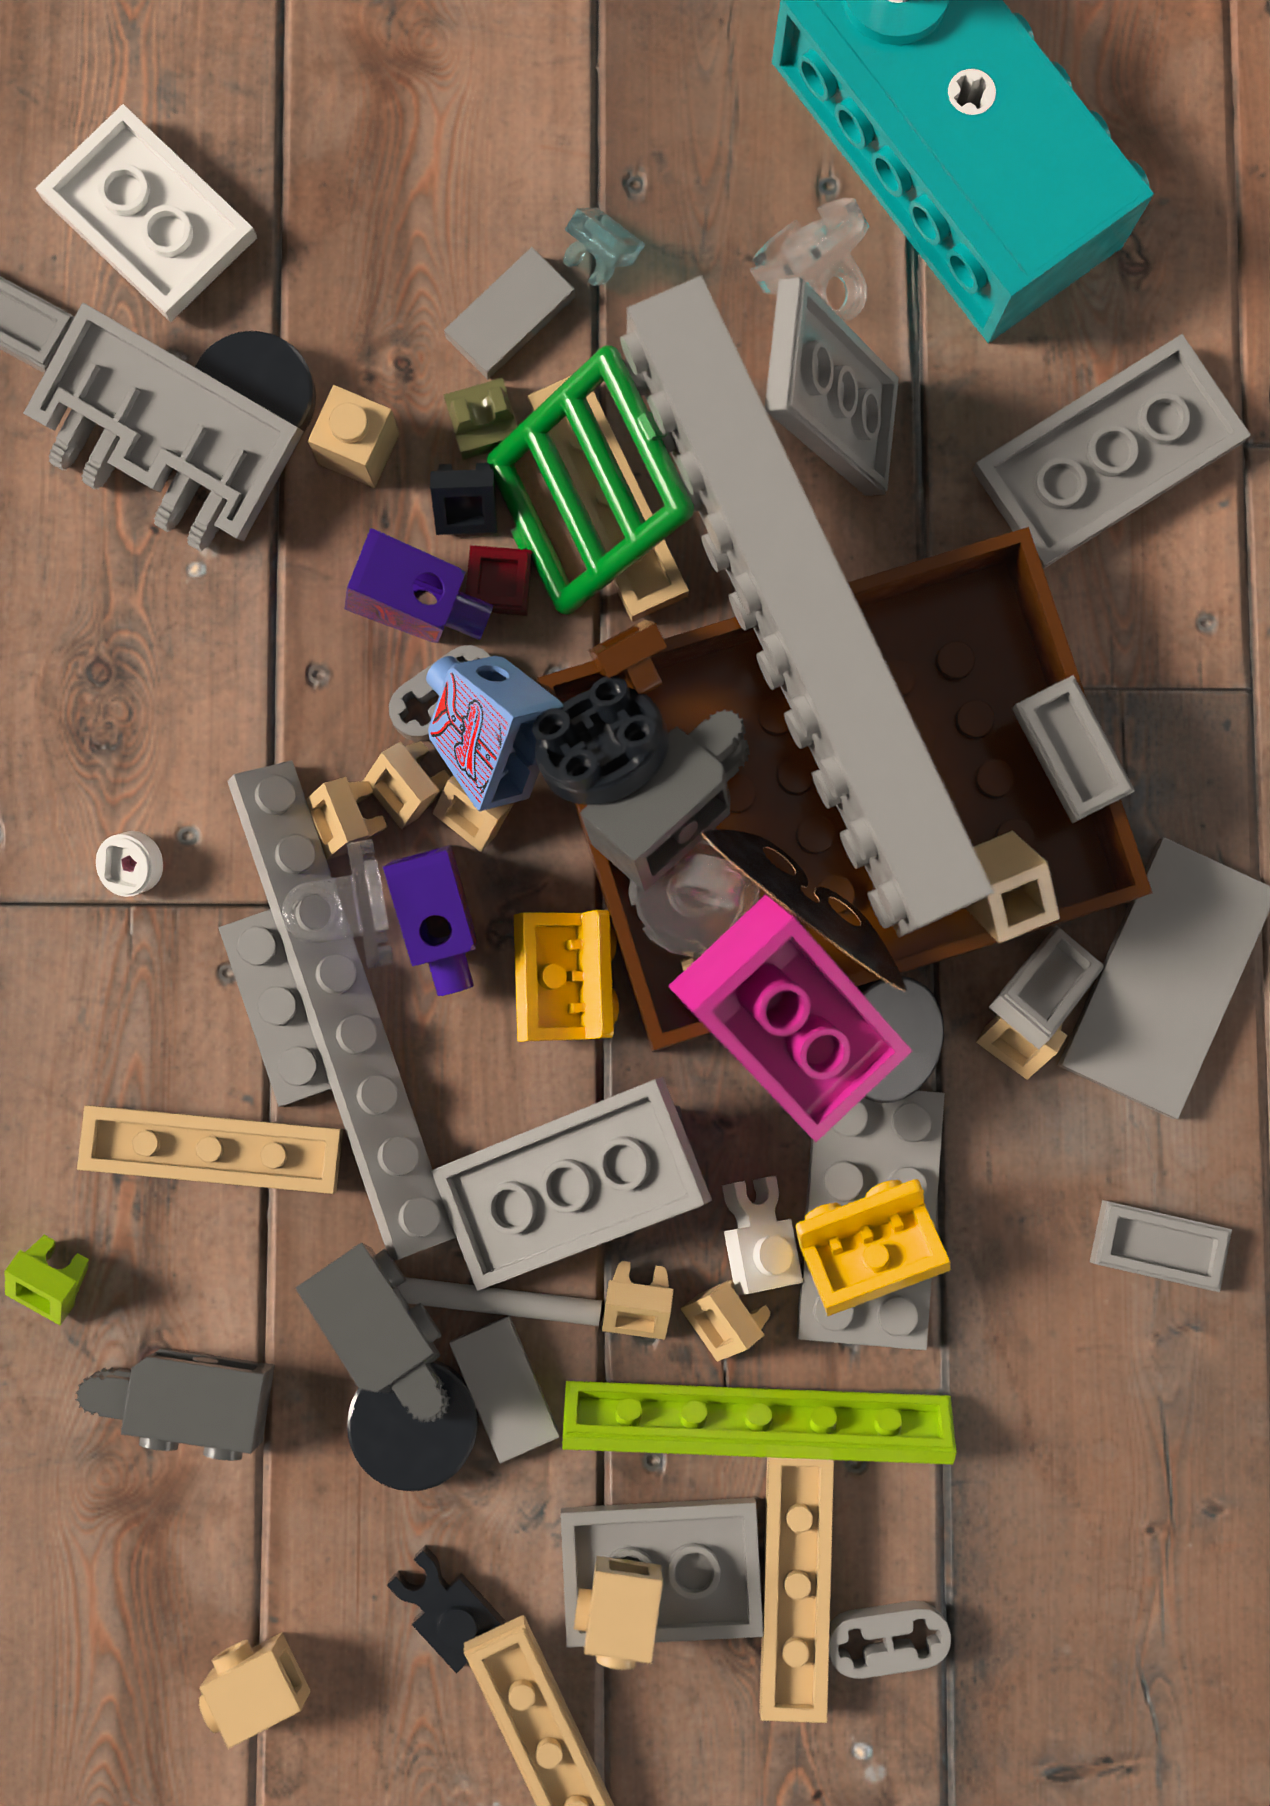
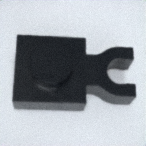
[387,1545,505,1673]

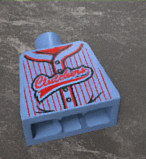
[426,656,564,812]

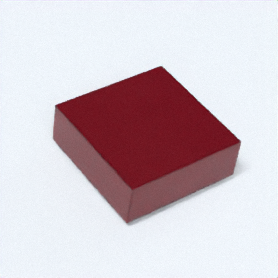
[465,545,532,616]

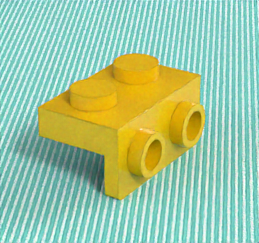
[513,910,619,1042]
[795,1179,950,1316]

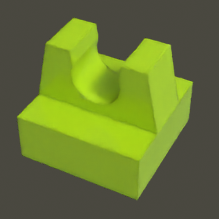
[5,1234,89,1326]

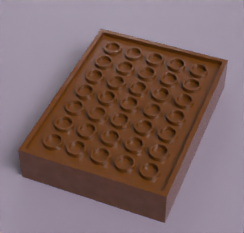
[537,527,1153,1052]

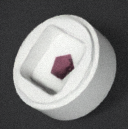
[96,831,163,897]

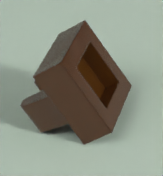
[588,620,667,695]

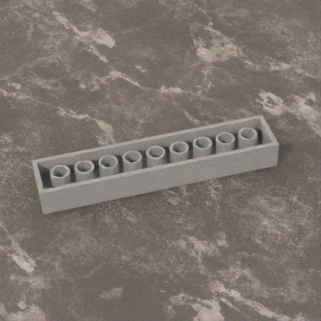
[620,275,994,938]

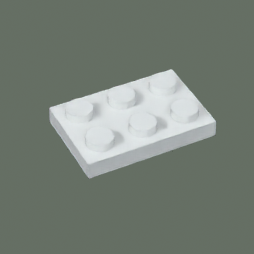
[35,104,257,322]

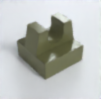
[444,378,517,460]

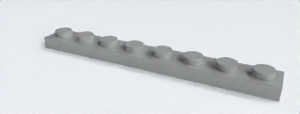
[227,760,456,1260]

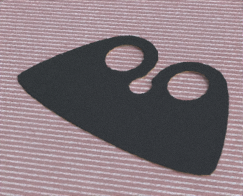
[702,829,906,991]

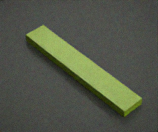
[563,1381,957,1465]

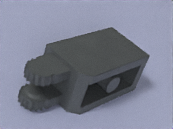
[580,709,750,892]
[295,1242,451,1422]
[75,1348,275,1461]

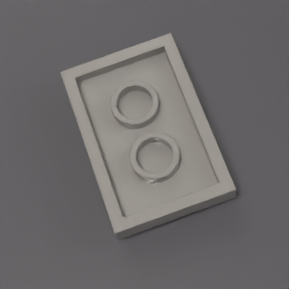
[561,1497,763,1647]

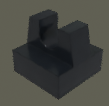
[430,462,498,535]

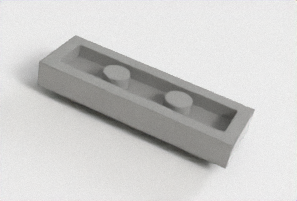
[218,909,332,1107]

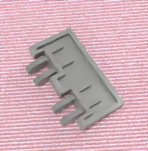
[24,302,304,551]

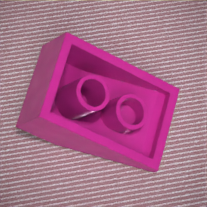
[669,894,912,1142]

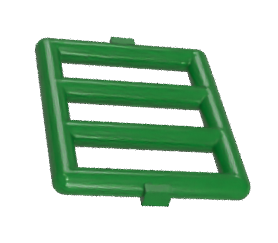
[487,345,694,615]

